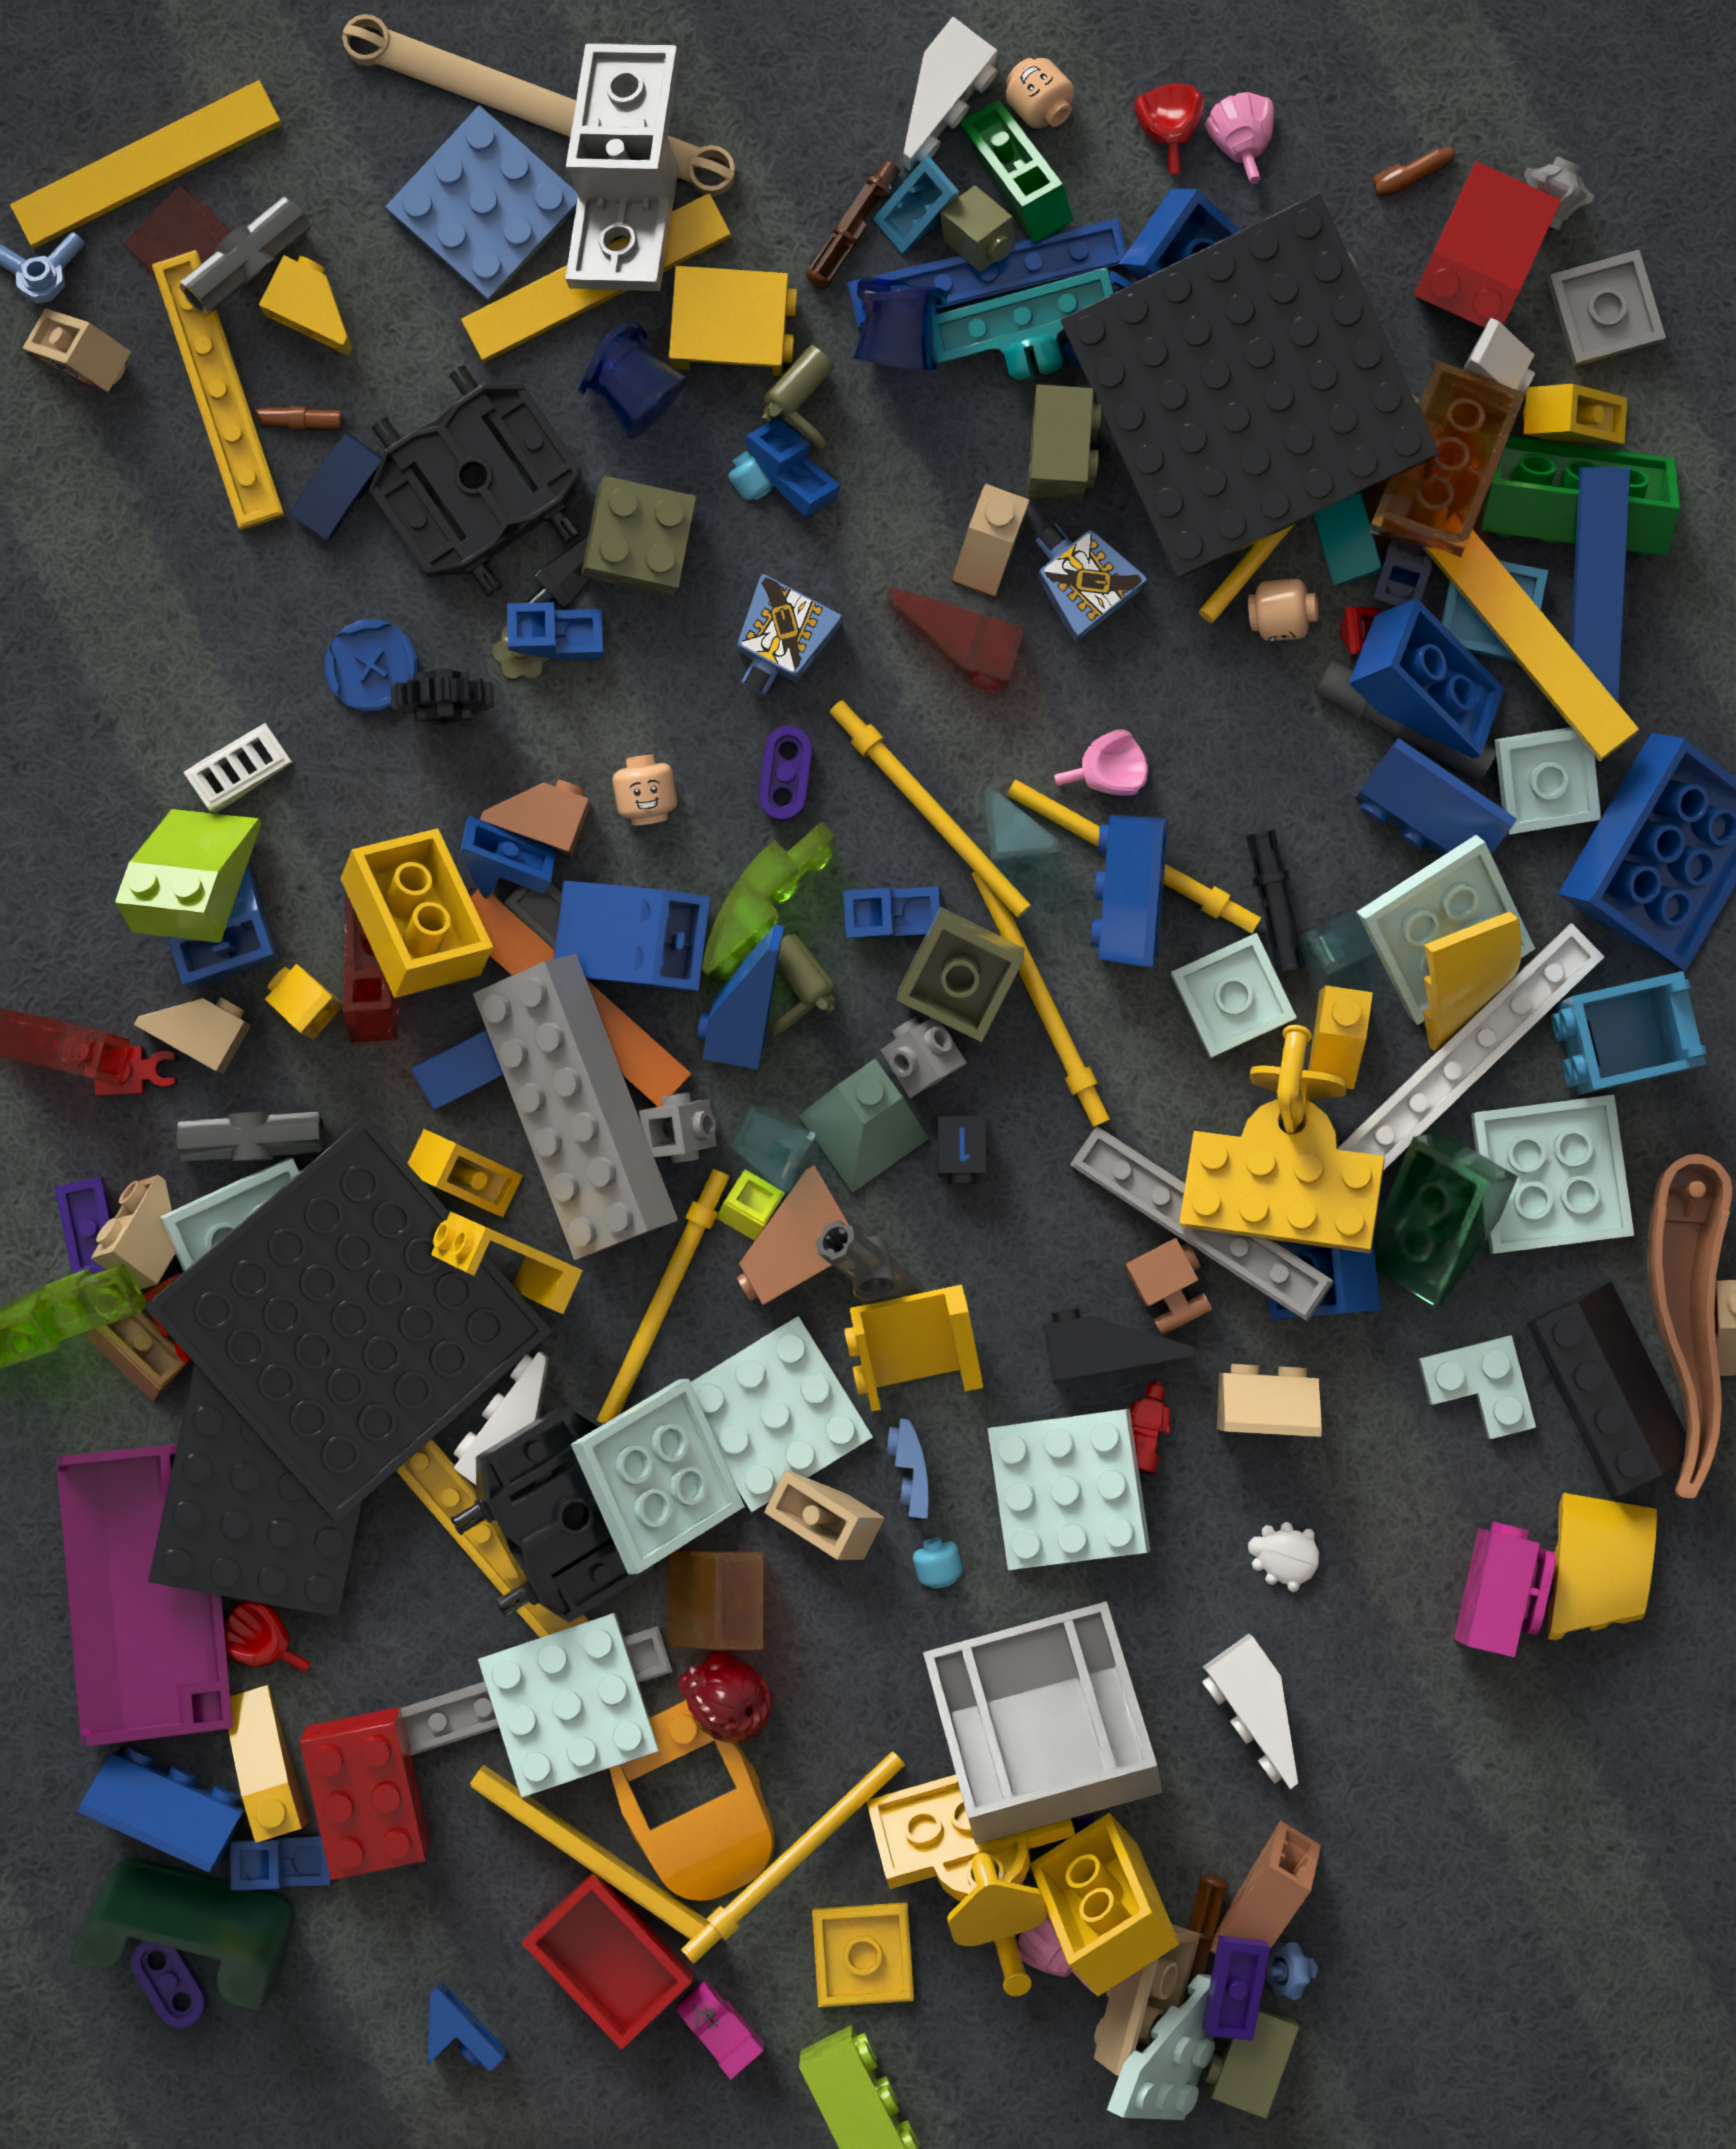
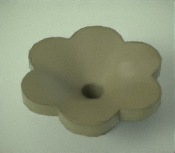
[492,626,550,679]

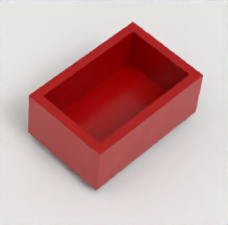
[300,1707,431,1880]
[521,1872,694,2050]

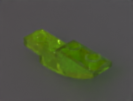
[701,821,835,984]
[0,1264,147,1369]

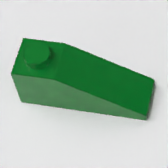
[959,100,1074,243]

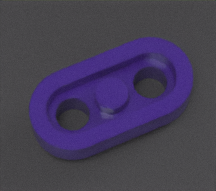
[759,726,812,821]
[131,1935,207,2028]

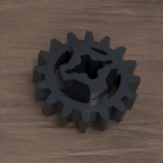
[390,668,494,725]

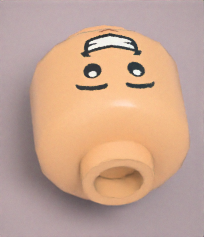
[1006,58,1074,129]
[1248,579,1319,641]
[612,754,678,825]

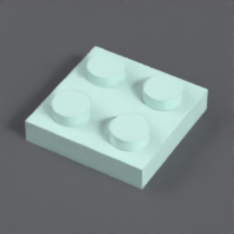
[1495,727,1601,835]
[1170,933,1297,1059]

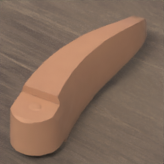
[1647,1154,1733,1498]

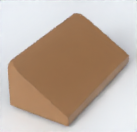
[86,1296,192,1401]

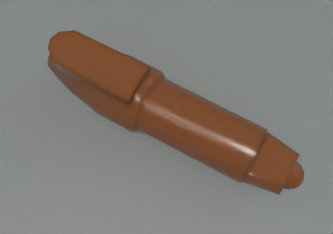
[1372,147,1455,195]

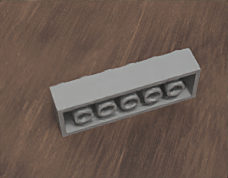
[473,954,678,1260]

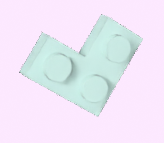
[1418,1335,1536,1439]

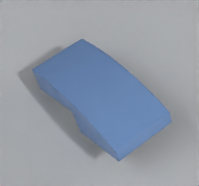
[886,1418,929,1519]

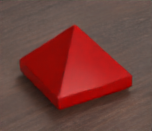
[1339,606,1380,655]

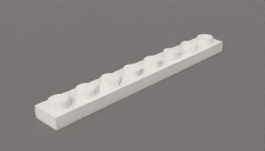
[1337,923,1604,1170]

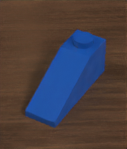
[697,925,784,1070]

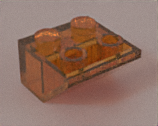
[669,1550,765,1650]

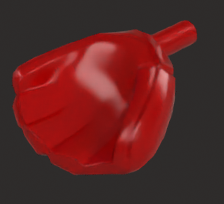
[1134,83,1204,175]
[224,1601,310,1672]

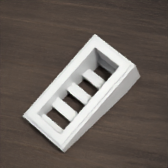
[184,723,293,814]

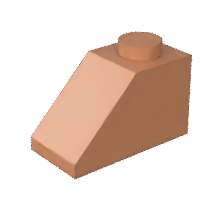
[480,780,591,857]

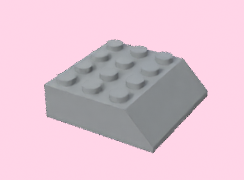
[923,1601,1163,1845]

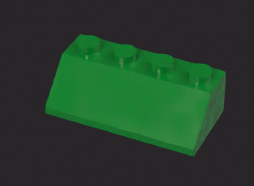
[1480,433,1680,556]

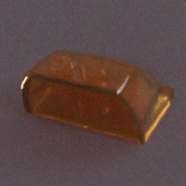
[1369,360,1526,557]

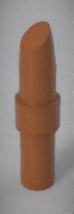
[253,406,343,430]

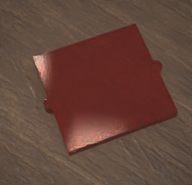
[124,185,231,275]

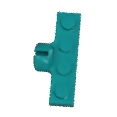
[927,267,1115,380]

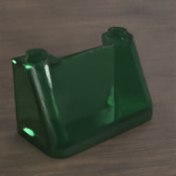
[69,1857,295,2011]

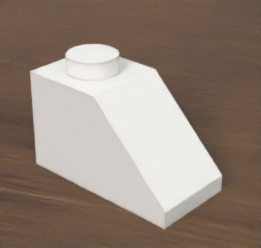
[1457,318,1535,406]

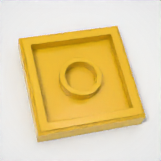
[812,1902,914,2007]

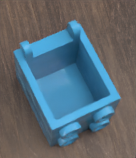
[1551,971,1707,1096]

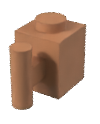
[1123,1238,1212,1336]

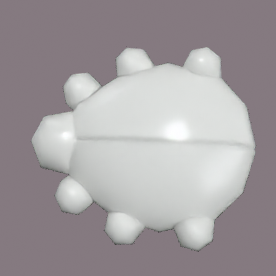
[1248,1522,1319,1592]

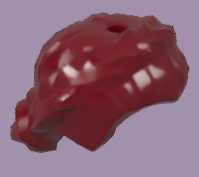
[678,1650,773,1743]

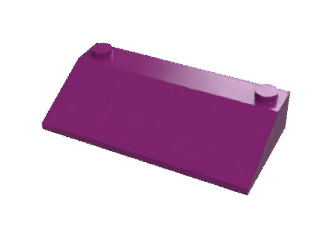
[56,1444,233,1746]

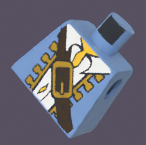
[1035,523,1147,643]
[737,573,842,696]

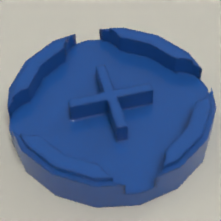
[325,619,418,713]

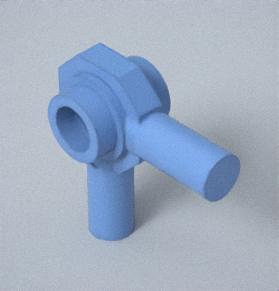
[0,232,85,304]

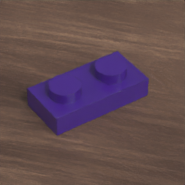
[54,1177,113,1280]
[1202,1935,1270,2041]

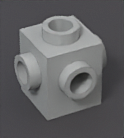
[880,1017,967,1098]
[639,1093,716,1163]

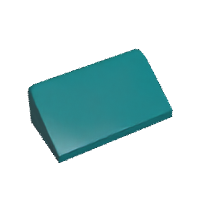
[1313,493,1381,587]

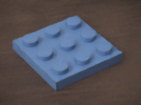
[385,105,578,303]

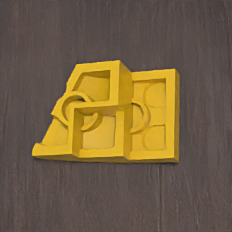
[1423,911,1521,1052]
[1548,1493,1657,1640]

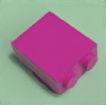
[1454,1522,1555,1657]

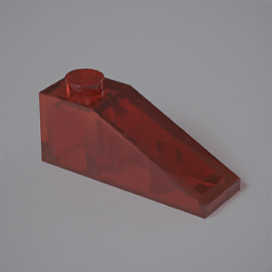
[887,587,1025,692]
[343,894,399,1043]
[0,1008,131,1086]

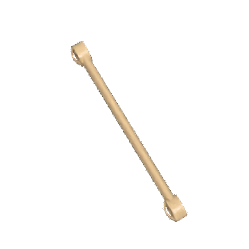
[342,14,735,197]

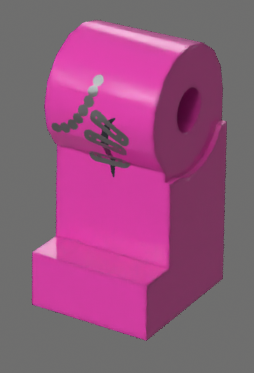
[676,1980,765,2080]

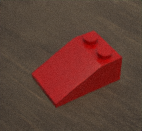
[1414,161,1561,328]

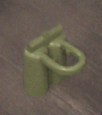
[761,345,835,450]
[768,934,836,1036]

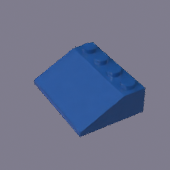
[1558,733,1736,972]

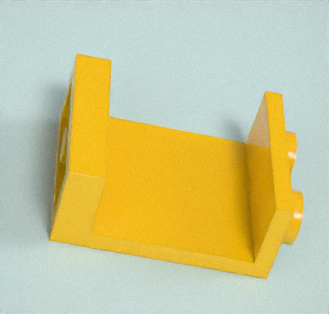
[669,266,797,376]
[431,1211,583,1314]
[844,1284,983,1412]

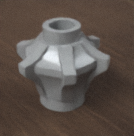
[1524,156,1595,231]

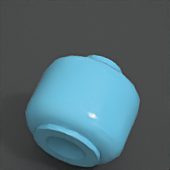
[728,451,775,500]
[913,1537,963,1588]

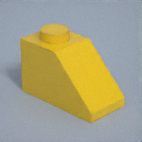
[259,255,353,356]
[1523,384,1628,445]
[265,964,344,1040]
[1308,985,1373,1090]
[407,1129,523,1218]

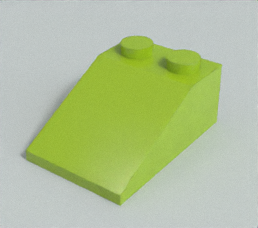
[115,809,261,943]

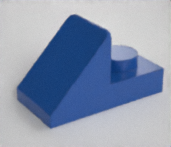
[460,816,556,899]
[428,1981,508,2072]

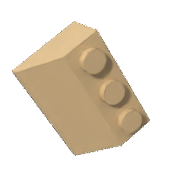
[1094,1924,1200,2076]

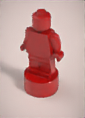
[1130,1381,1170,1475]

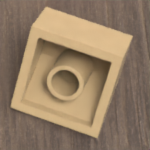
[1216,1364,1322,1437]

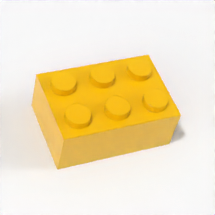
[340,828,494,998]
[1030,1812,1180,1996]

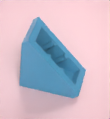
[873,156,959,254]

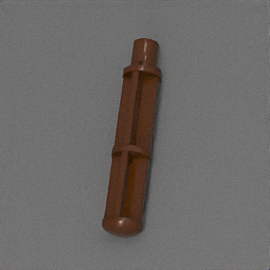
[805,161,900,289]
[1183,1874,1228,2003]

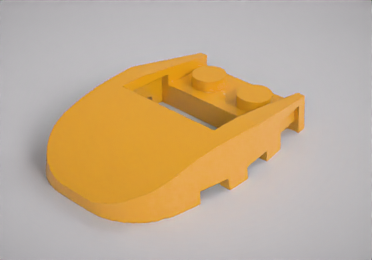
[609,1700,775,1901]

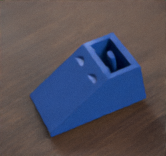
[167,861,281,990]
[553,881,710,994]

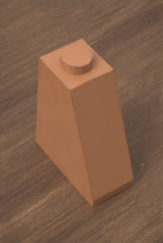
[736,1165,849,1305]
[1210,1820,1321,1954]

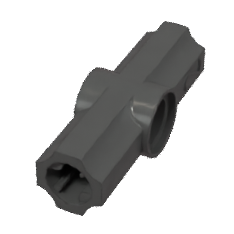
[179,197,311,317]
[176,1112,325,1163]
[816,1220,923,1302]

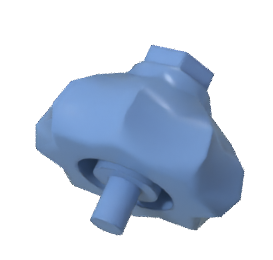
[1266,1941,1318,2000]

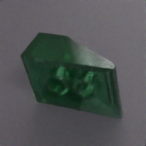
[1373,1132,1518,1308]

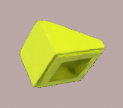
[717,1169,785,1241]

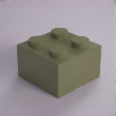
[1027,385,1101,502]
[581,476,696,596]
[896,907,1025,1042]

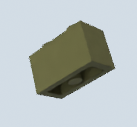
[1204,2006,1299,2119]

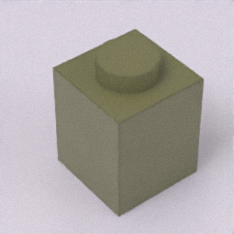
[940,185,1015,273]

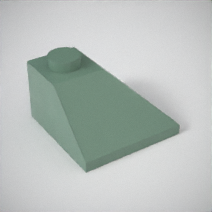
[799,1058,929,1193]

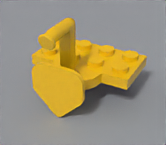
[1179,1025,1385,1253]
[867,1775,1075,1996]

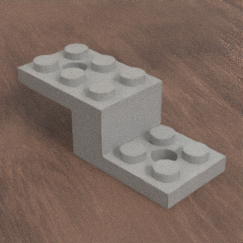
[565,44,680,291]

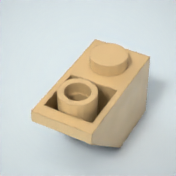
[91,1175,176,1291]

